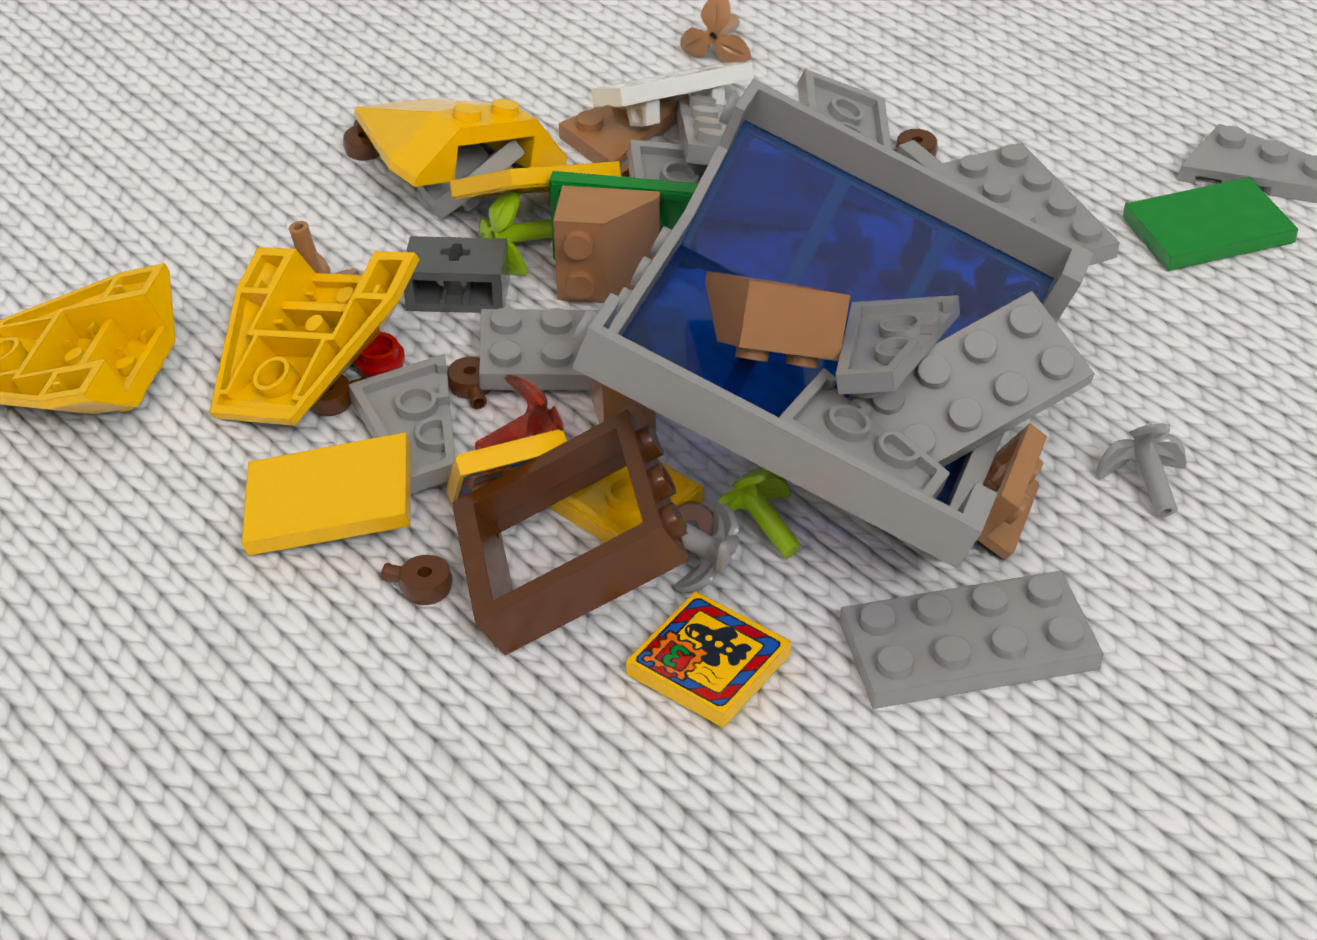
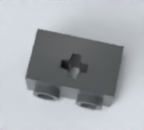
[404,236,510,313]

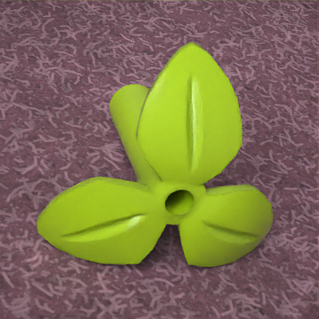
[479,191,552,276]
[713,467,802,559]

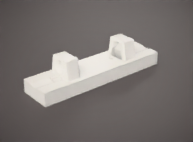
[591,62,754,127]

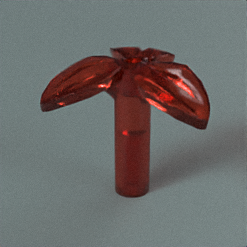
[475,374,566,450]

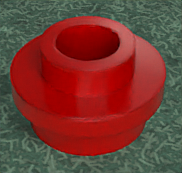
[354,332,405,377]

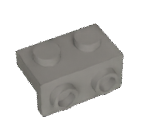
[416,139,525,219]

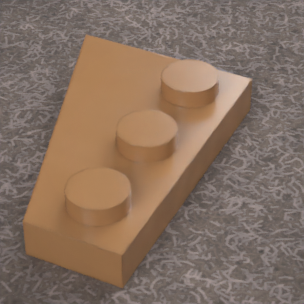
[559,93,690,167]

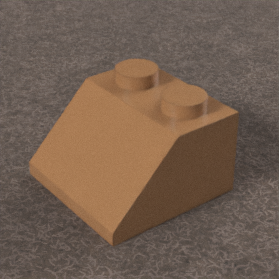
[553,186,661,303]
[705,271,850,368]

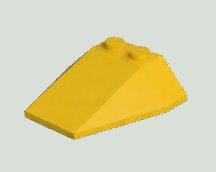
[354,99,568,187]
[209,247,420,426]
[0,263,176,415]

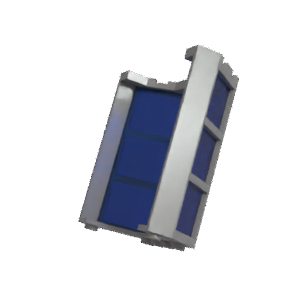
[572,79,1094,569]

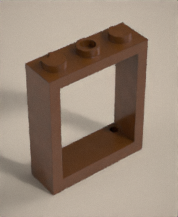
[452,409,689,655]

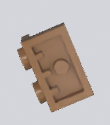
[977,423,1047,559]

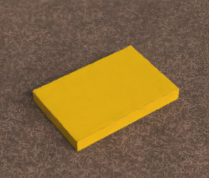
[450,161,621,200]
[242,432,411,556]

